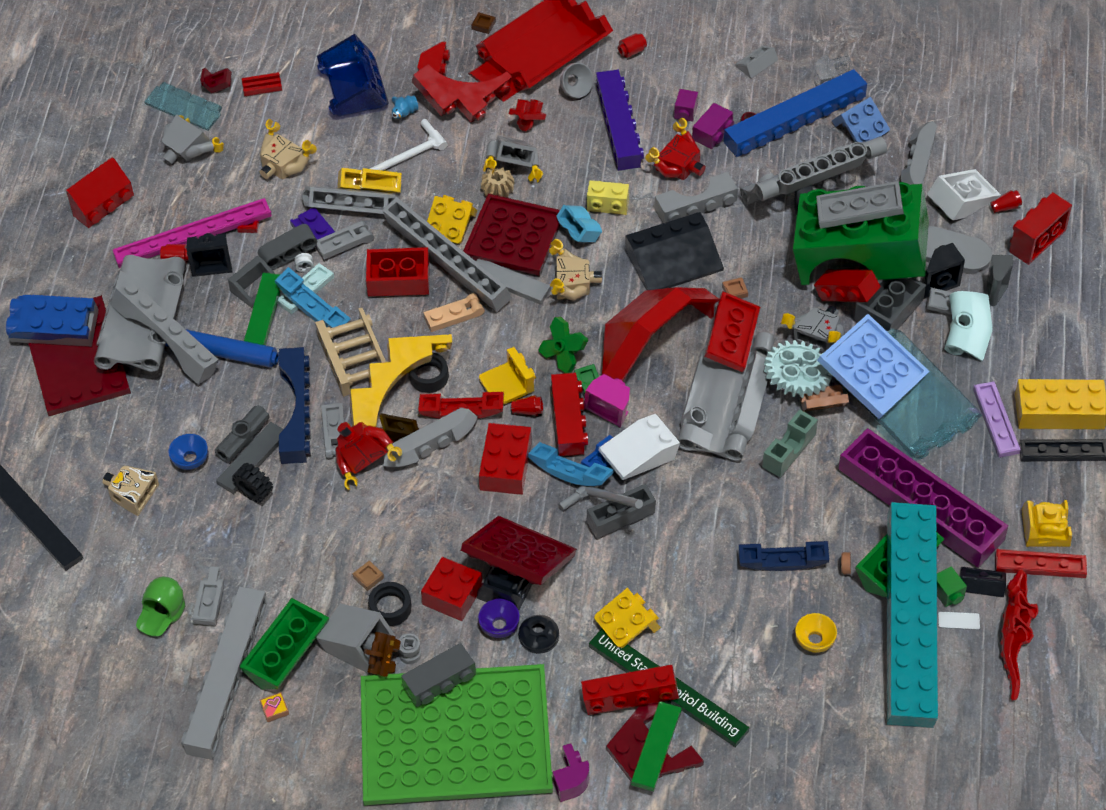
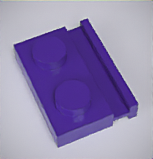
[290,207,335,249]

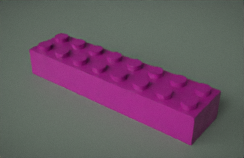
[838,428,1008,568]

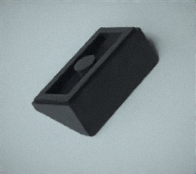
[960,567,1006,597]

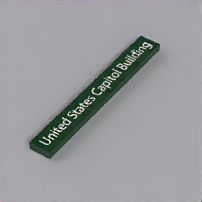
[589,628,750,748]

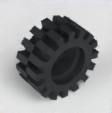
[232,463,273,503]

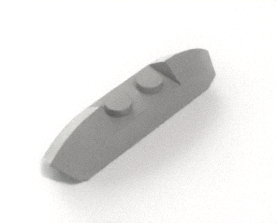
[901,121,937,185]
[301,186,396,214]
[384,408,477,467]

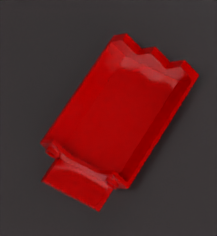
[468,0,613,102]

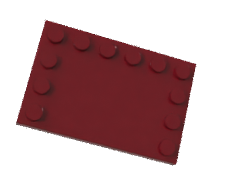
[28,295,131,416]

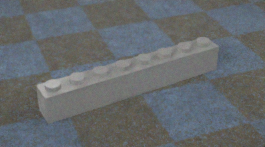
[382,197,511,312]
[182,586,268,760]

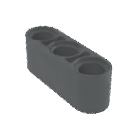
[257,224,317,270]

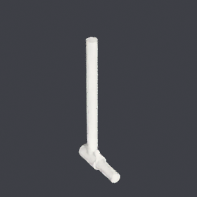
[370,119,448,171]

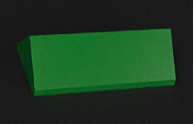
[855,532,944,597]
[240,598,329,690]

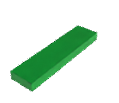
[244,273,281,345]
[631,701,682,792]

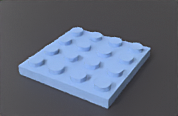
[817,314,930,419]

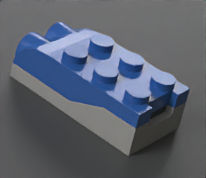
[6,295,99,347]

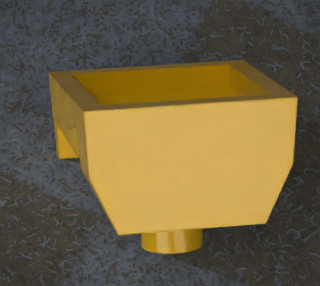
[1021,500,1072,547]

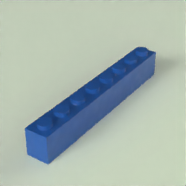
[724,69,867,157]

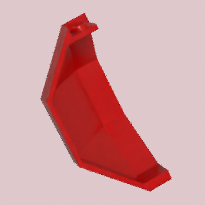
[602,287,719,381]

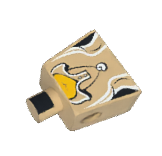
[102,466,159,516]

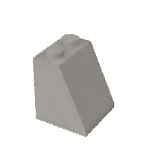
[316,603,398,675]

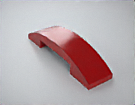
[418,392,504,419]

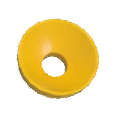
[795,613,837,653]

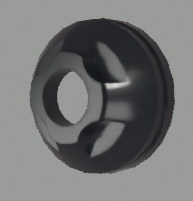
[518,615,560,654]

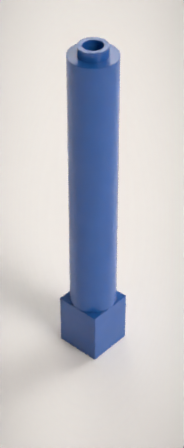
[165,329,279,368]

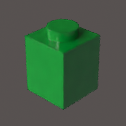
[937,566,967,607]

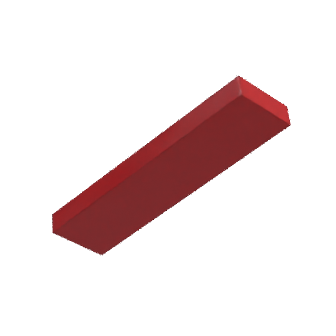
[995,549,1087,578]

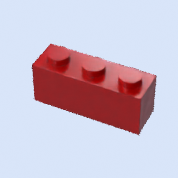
[814,270,881,302]

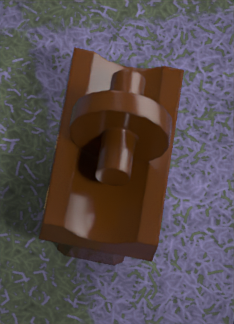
[364,632,401,677]

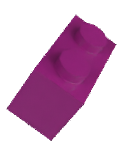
[692,103,734,149]

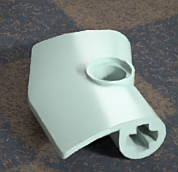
[944,291,992,362]

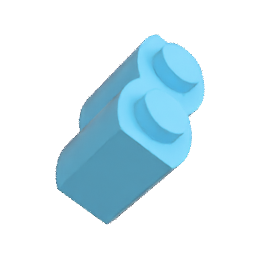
[557,205,602,242]

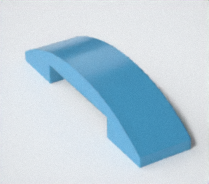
[275,267,351,328]
[528,442,613,486]

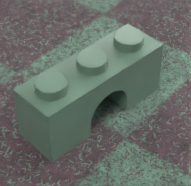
[762,409,818,478]

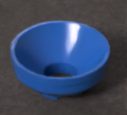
[168,434,208,470]

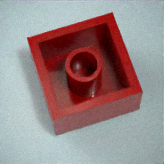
[421,557,482,621]

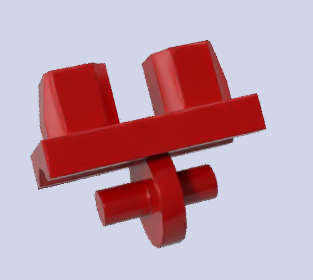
[509,99,546,131]

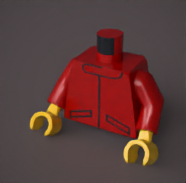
[645,118,706,180]
[335,422,402,490]

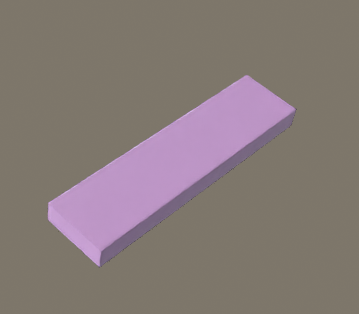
[973,382,1021,458]

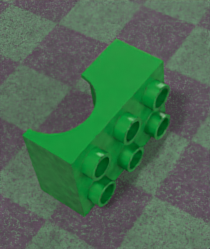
[793,182,929,285]

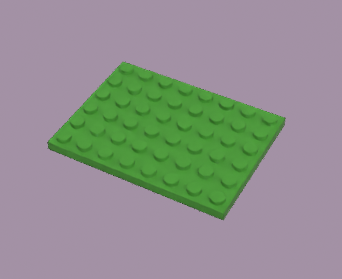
[361,664,553,805]

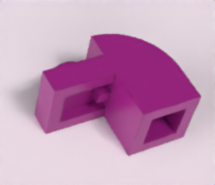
[552,743,590,802]

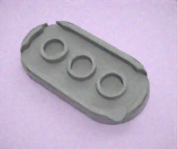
[926,226,992,273]

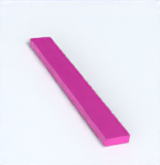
[112,198,272,268]

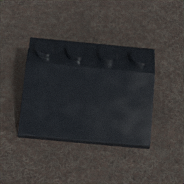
[625,212,724,290]

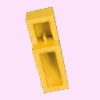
[337,168,402,193]

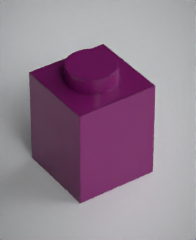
[674,89,698,122]

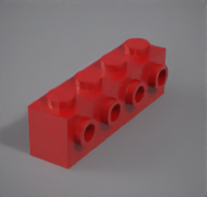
[551,373,588,456]
[581,665,679,715]

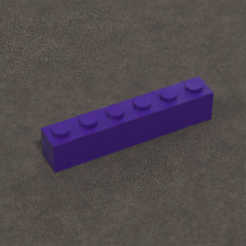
[596,69,644,171]

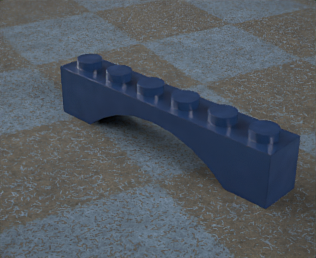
[279,347,311,464]

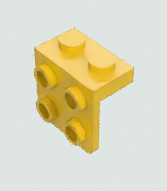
[427,195,478,244]
[479,347,536,404]
[594,588,661,648]

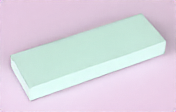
[277,263,334,314]

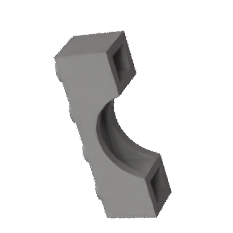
[655,172,738,223]

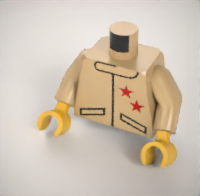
[259,119,317,179]
[549,239,602,301]

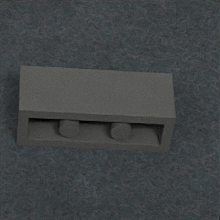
[586,483,656,539]
[401,643,476,707]

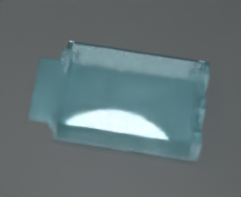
[855,328,983,459]

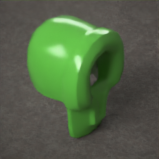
[136,576,185,637]

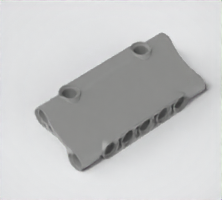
[740,136,887,205]
[94,255,186,372]
[678,325,775,461]

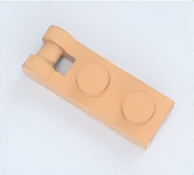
[423,293,485,332]

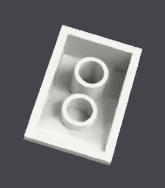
[927,169,1001,220]
[598,414,680,480]

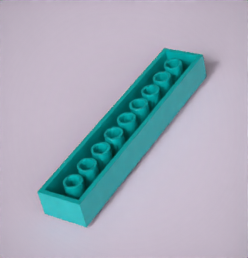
[887,502,938,728]

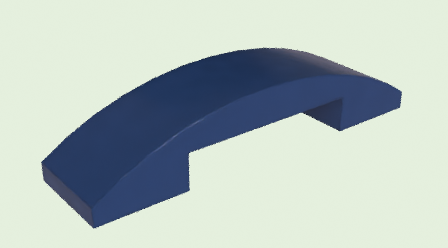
[739,541,829,571]

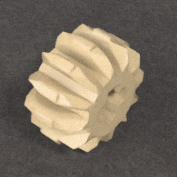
[481,167,514,198]

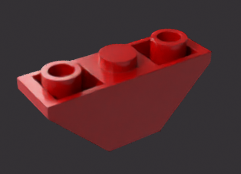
[417,41,450,75]

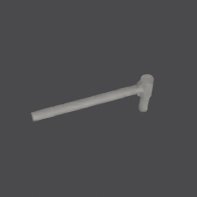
[558,485,643,511]

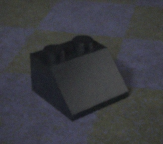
[924,243,965,299]

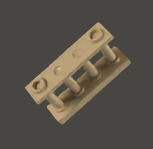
[315,308,389,397]

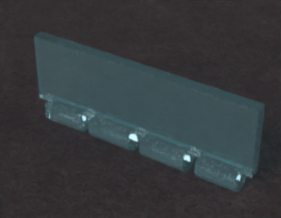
[144,82,222,131]

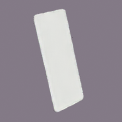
[938,612,980,629]

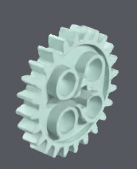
[764,340,832,398]

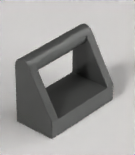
[987,255,1014,306]
[228,256,275,308]

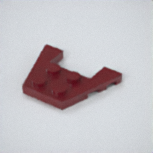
[606,703,704,781]

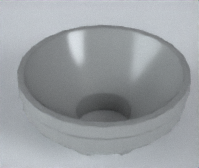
[560,63,594,98]

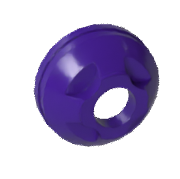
[478,599,520,638]

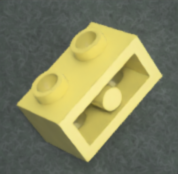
[587,181,629,215]

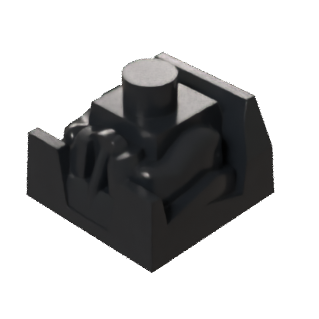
[186,233,233,277]
[477,566,533,610]

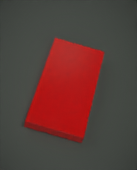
[704,291,760,372]

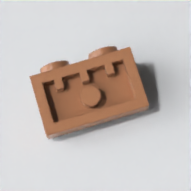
[800,385,849,412]

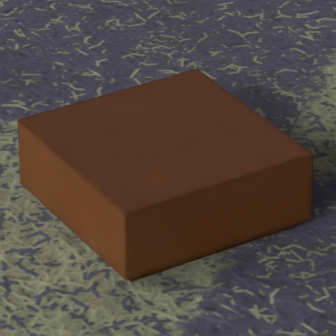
[471,12,496,34]

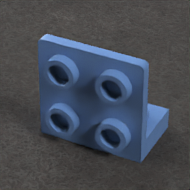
[832,97,890,142]

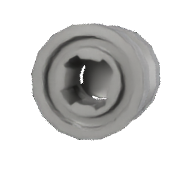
[398,633,422,664]

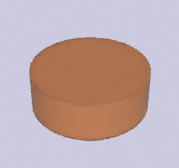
[841,552,851,574]

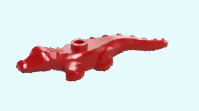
[1001,569,1039,701]

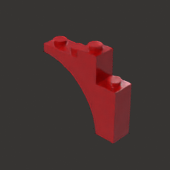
[412,64,512,122]

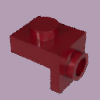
[200,68,232,94]

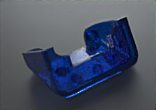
[317,34,389,117]

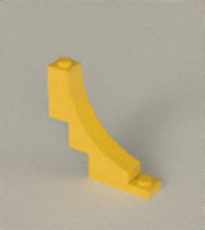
[349,334,452,427]

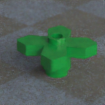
[538,317,588,373]

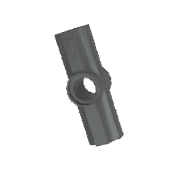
[215,405,270,463]

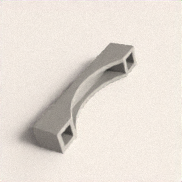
[110,280,219,385]

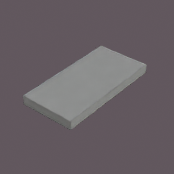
[816,181,904,229]

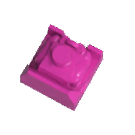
[584,374,630,428]

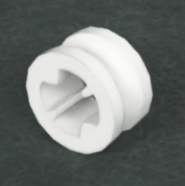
[295,253,314,272]

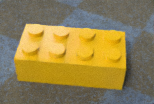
[1015,379,1106,429]

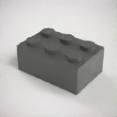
[854,277,926,336]

